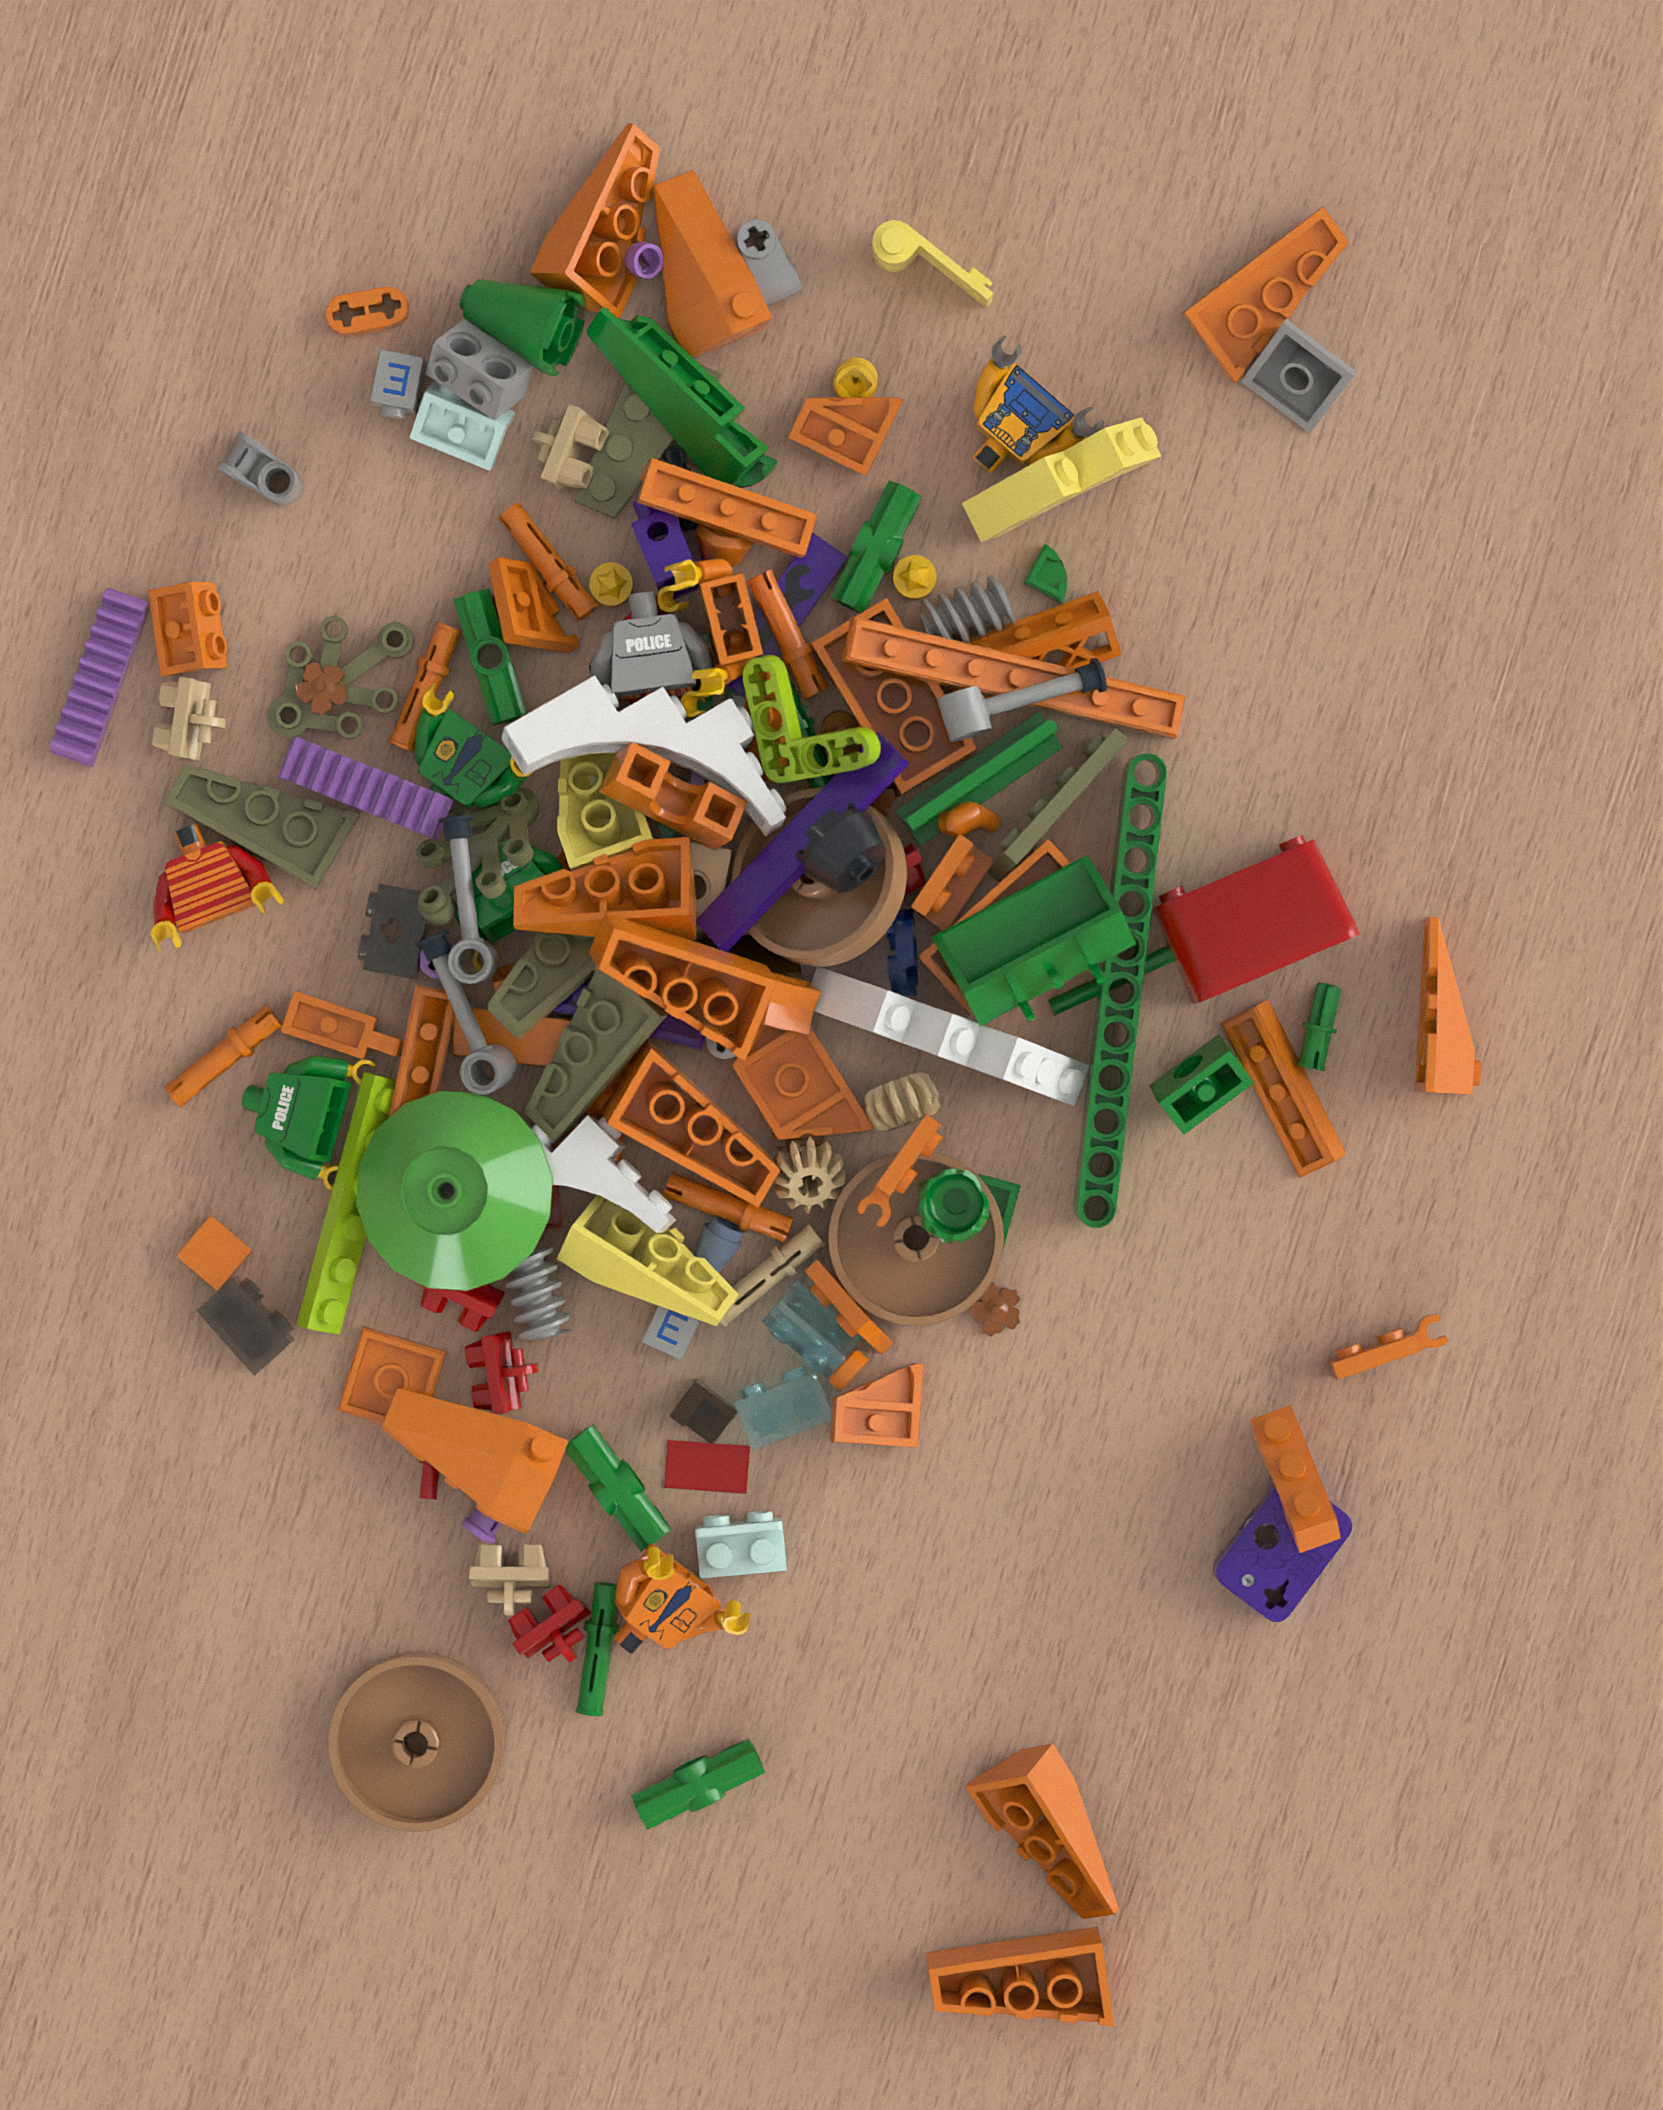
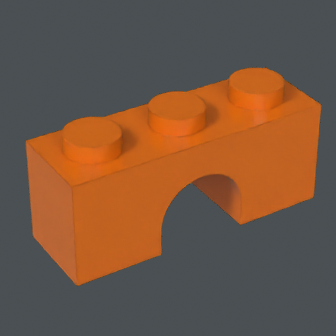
[599,742,748,851]
[1250,1405,1341,1553]

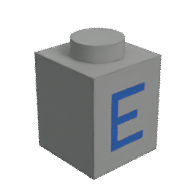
[370,349,427,420]
[642,1306,700,1360]

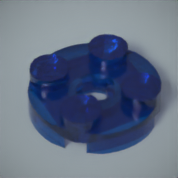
[887,908,918,997]

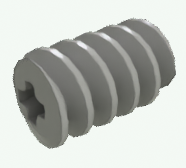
[919,575,1016,643]
[506,1246,573,1341]

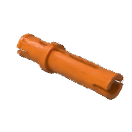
[498,502,599,623]
[747,569,829,700]
[388,621,463,753]
[164,1004,283,1108]
[662,1171,794,1243]

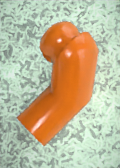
[937,801,1001,837]

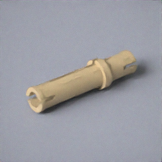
[720,1223,826,1327]

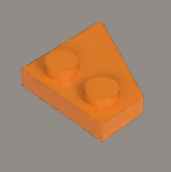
[788,397,904,476]
[488,557,580,654]
[805,1260,894,1355]
[829,1363,923,1448]

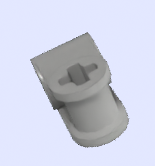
[736,219,803,307]
[216,431,303,506]

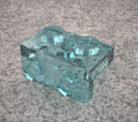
[762,1281,862,1379]
[734,1366,832,1450]

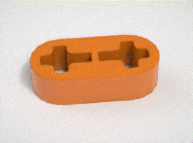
[326,287,409,336]

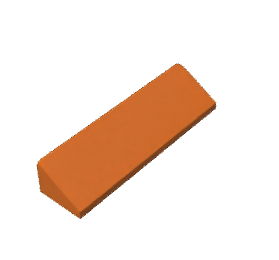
[388,985,455,1118]
[1221,1000,1346,1178]
[452,1008,623,1077]

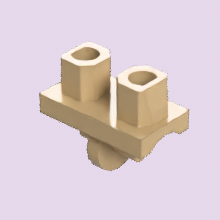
[531,404,609,492]
[152,677,226,761]
[469,1544,551,1616]

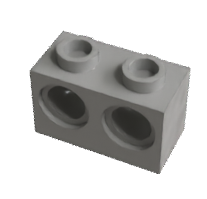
[426,319,534,421]

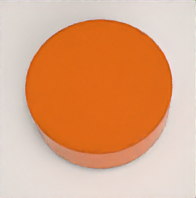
[829,1350,869,1392]

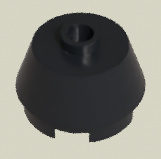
[796,803,886,893]

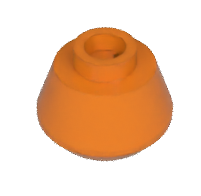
[696,524,754,568]

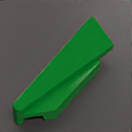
[586,308,769,486]

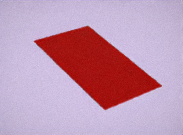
[664,1440,750,1494]

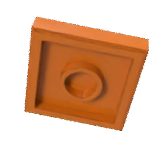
[337,1326,447,1424]

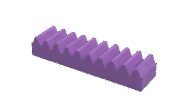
[49,588,150,767]
[278,736,454,840]

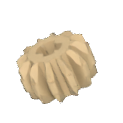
[864,1072,940,1133]
[774,1137,846,1214]

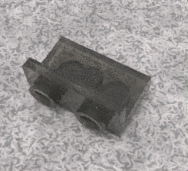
[196,1275,295,1376]

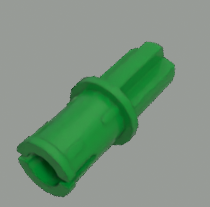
[1297,983,1341,1071]

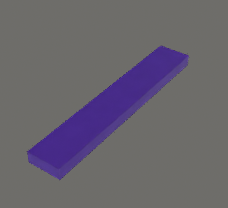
[696,732,910,952]

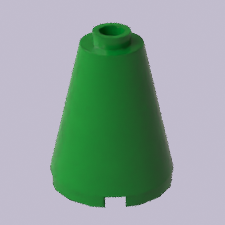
[459,279,586,376]

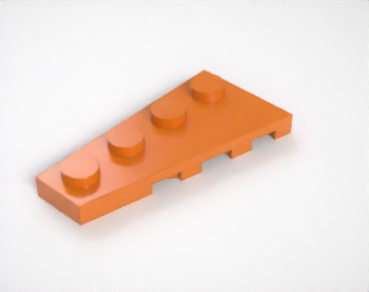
[1182,207,1349,383]

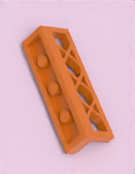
[637,458,817,558]
[948,591,1122,699]

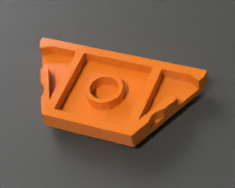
[732,1025,874,1140]

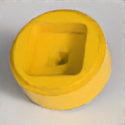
[833,357,878,397]
[893,555,937,600]
[589,562,633,607]

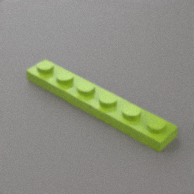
[296,1072,396,1335]

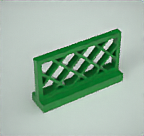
[895,712,1063,847]

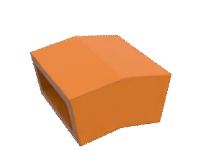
[760,972,822,1035]
[176,1215,253,1291]

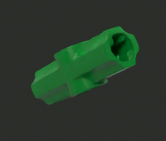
[831,480,922,613]
[453,588,528,726]
[565,1424,671,1552]
[631,1738,765,1830]

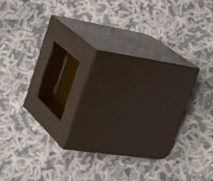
[670,1379,738,1443]

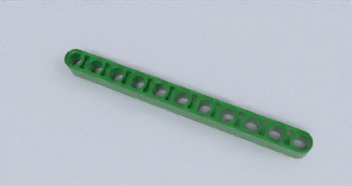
[1073,753,1167,1228]

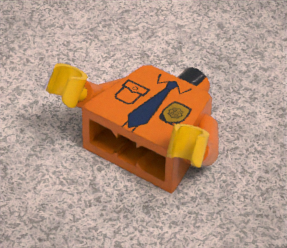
[665,558,763,696]
[614,1543,751,1654]

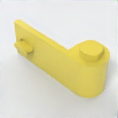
[872,220,993,308]

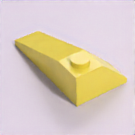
[557,753,654,871]
[556,1195,739,1326]

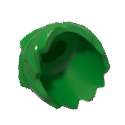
[917,1168,989,1243]

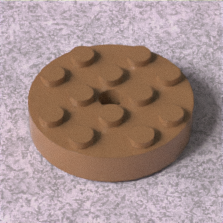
[732,788,907,967]
[829,1152,1004,1326]
[328,1652,505,1832]

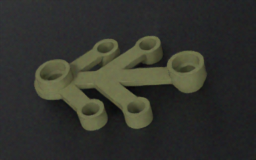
[268,616,414,739]
[416,788,539,926]

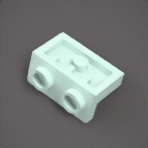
[410,380,515,471]
[695,1511,787,1579]

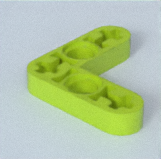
[743,655,880,783]

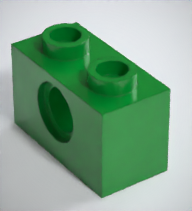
[1149,1034,1254,1135]

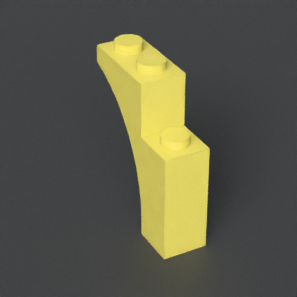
[962,417,1161,542]

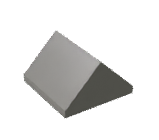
[1241,319,1356,433]

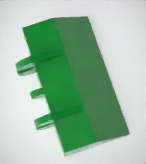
[932,855,1136,1026]

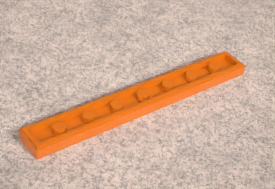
[842,616,1185,740]

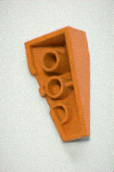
[529,123,660,319]
[653,170,772,358]
[514,837,696,940]
[1415,917,1481,1095]
[381,1388,568,1534]
[965,1743,1119,1919]

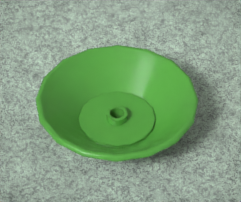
[356,1091,553,1291]

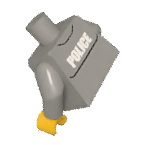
[591,592,724,702]

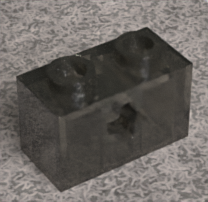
[357,884,429,980]

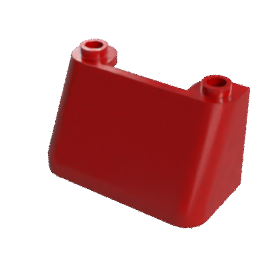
[1152,834,1360,1004]

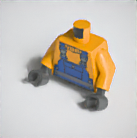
[972,335,1104,474]

